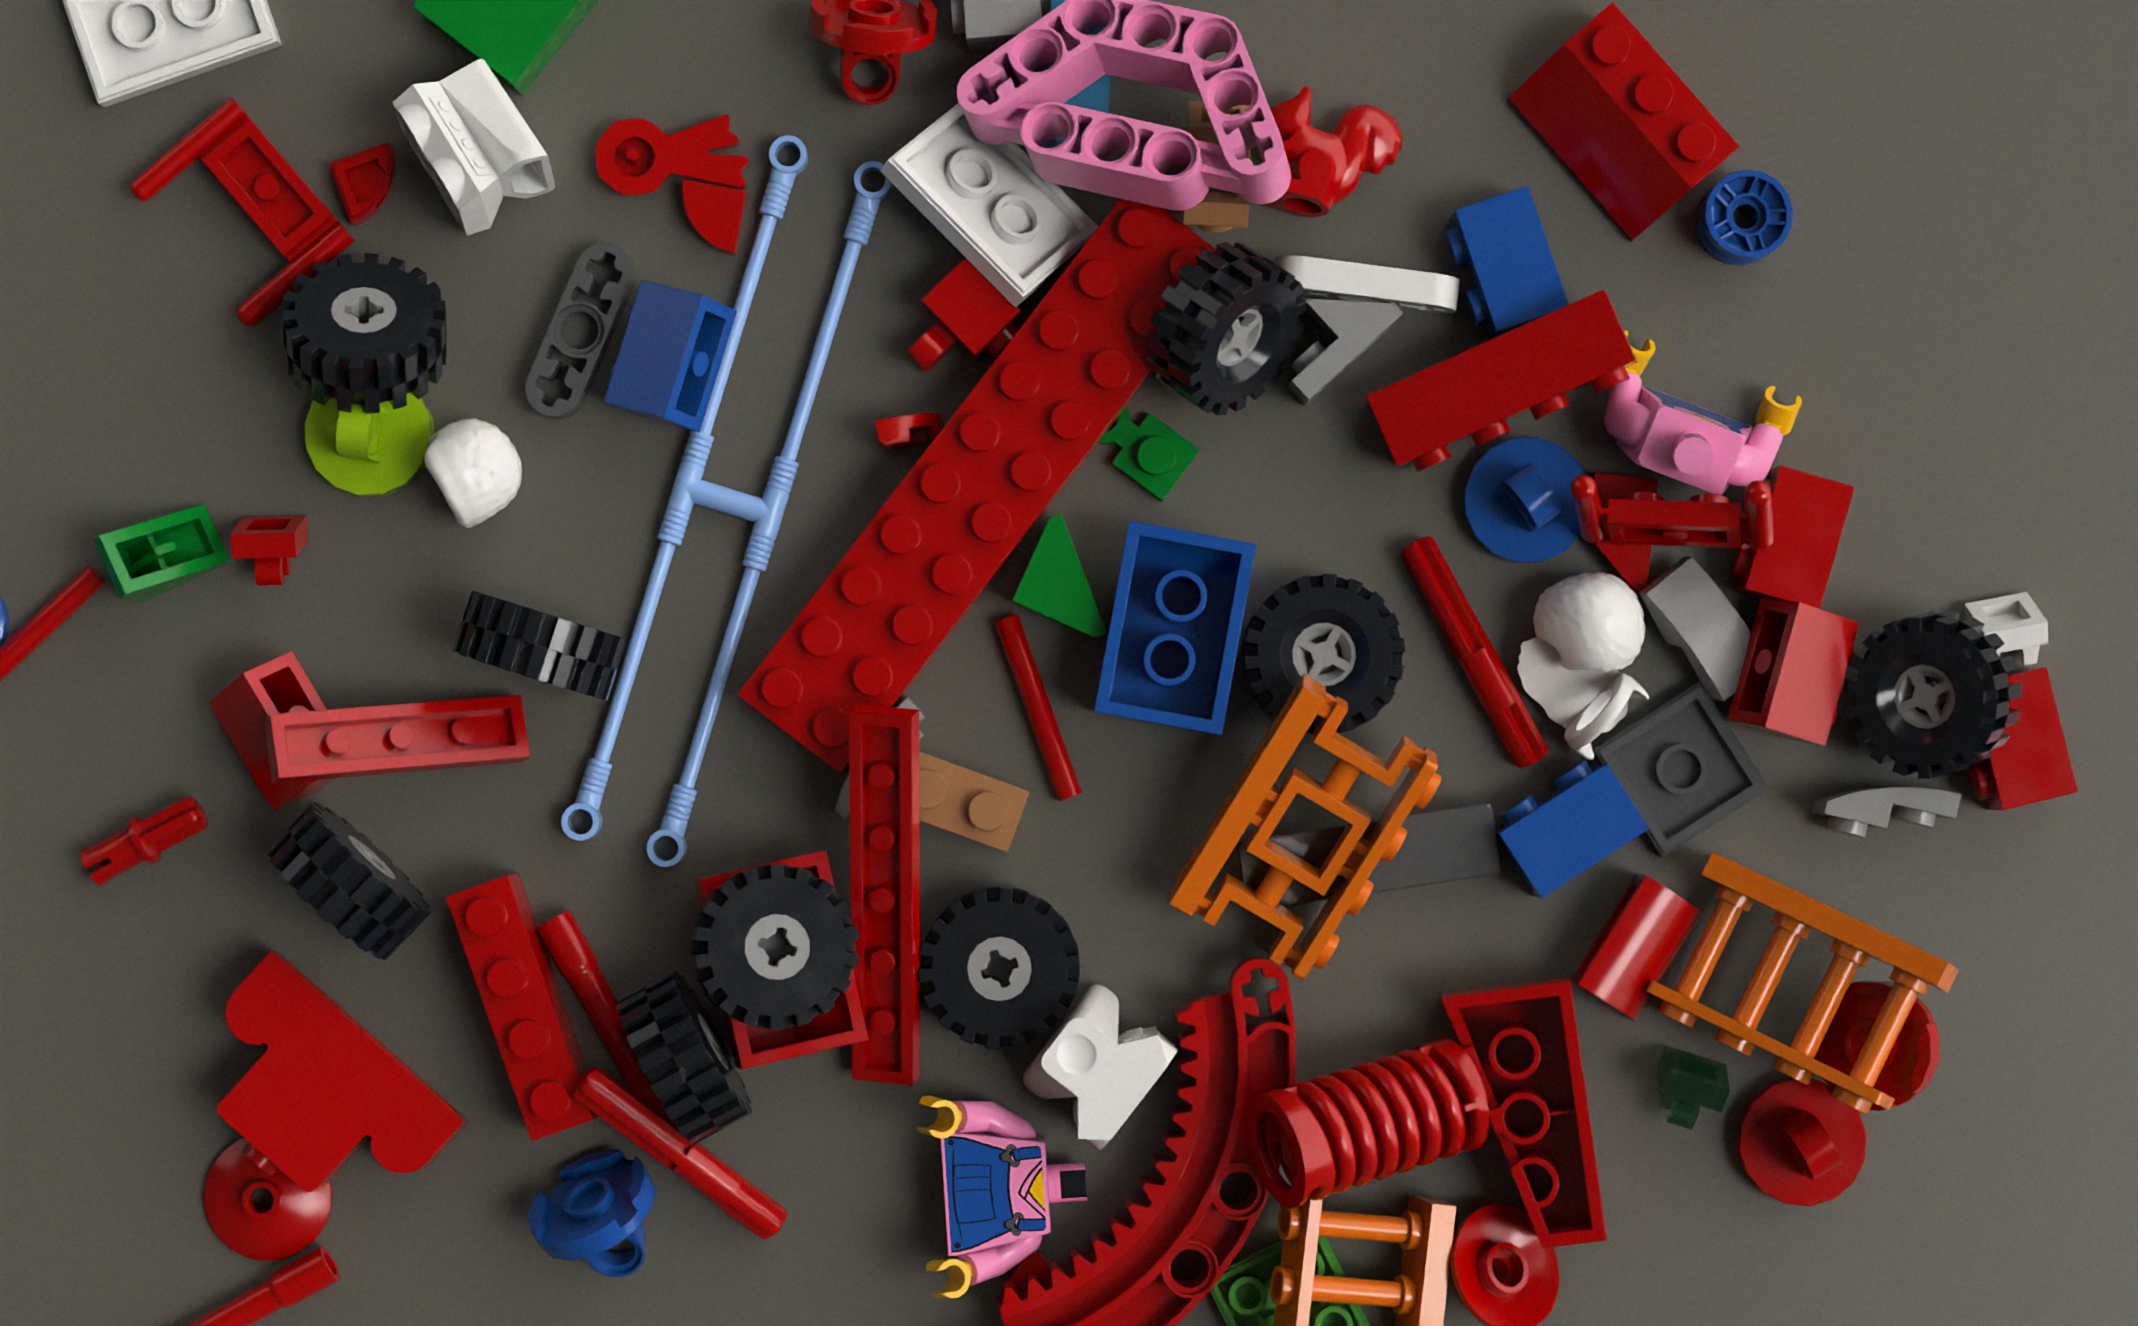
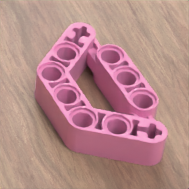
[957,0,1292,211]

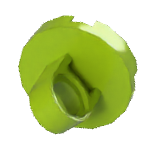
[305,393,434,497]

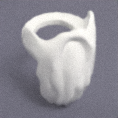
[1517,637,1650,760]

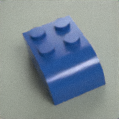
[1094,520,1257,736]

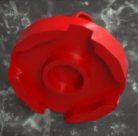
[809,0,938,106]
[1814,980,1940,1111]
[1735,1077,1867,1206]

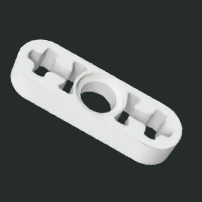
[1276,255,1460,313]

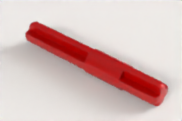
[1401,536,1549,768]
[573,1067,787,1239]

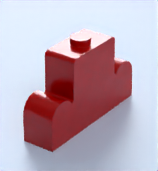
[217,950,469,1192]

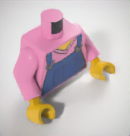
[1604,330,1802,496]
[917,1095,1088,1298]

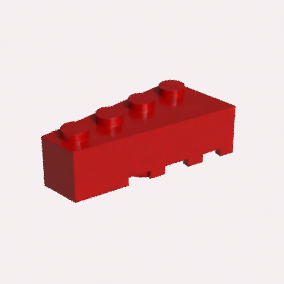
[1441,976,1607,1248]

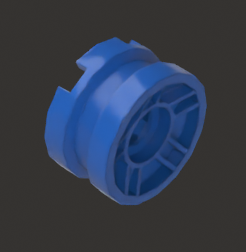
[1694,170,1793,266]

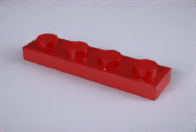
[264,695,530,784]

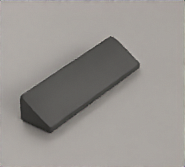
[1238,804,1500,913]

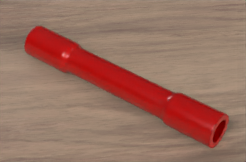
[536,910,676,1125]
[184,1246,340,1326]

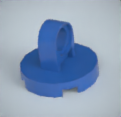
[1463,437,1585,564]
[527,1149,656,1278]

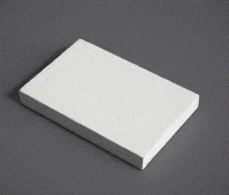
[62,0,282,108]
[881,103,1098,308]

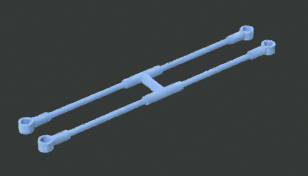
[561,135,893,867]

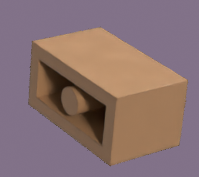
[919,751,1031,853]

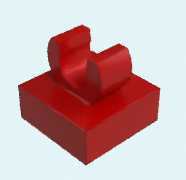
[230,515,309,586]

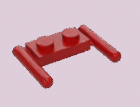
[130,97,355,327]
[1570,475,1775,549]

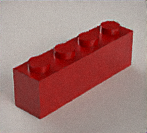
[1366,289,1638,473]
[446,873,598,1141]

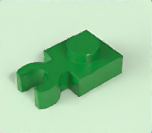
[1099,407,1200,502]

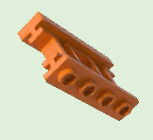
[1169,673,1442,981]

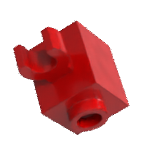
[907,257,1022,373]

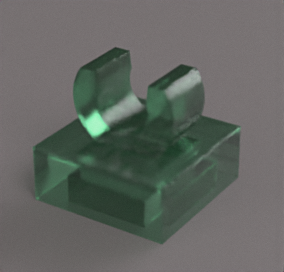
[1657,1045,1730,1130]

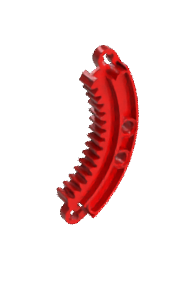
[997,957,1297,1326]

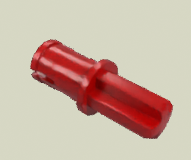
[80,796,208,886]

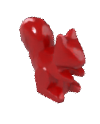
[1260,86,1403,218]

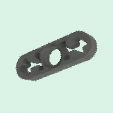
[525,242,636,420]

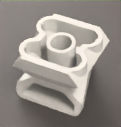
[392,59,555,236]
[1023,984,1177,1151]

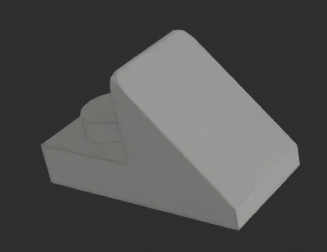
[1288,299,1403,406]

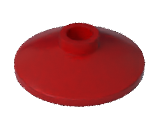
[204,1138,333,1261]
[1451,1204,1560,1326]

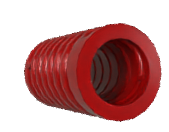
[1247,1038,1489,1209]

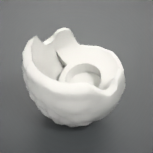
[424,418,522,528]
[1533,572,1645,673]

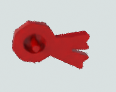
[595,115,750,197]

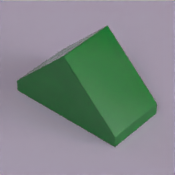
[93,504,230,603]
[1012,513,1107,640]

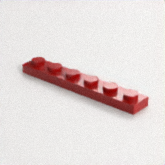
[849,705,921,1086]

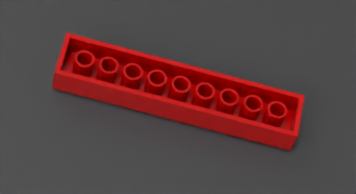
[737,199,1216,773]

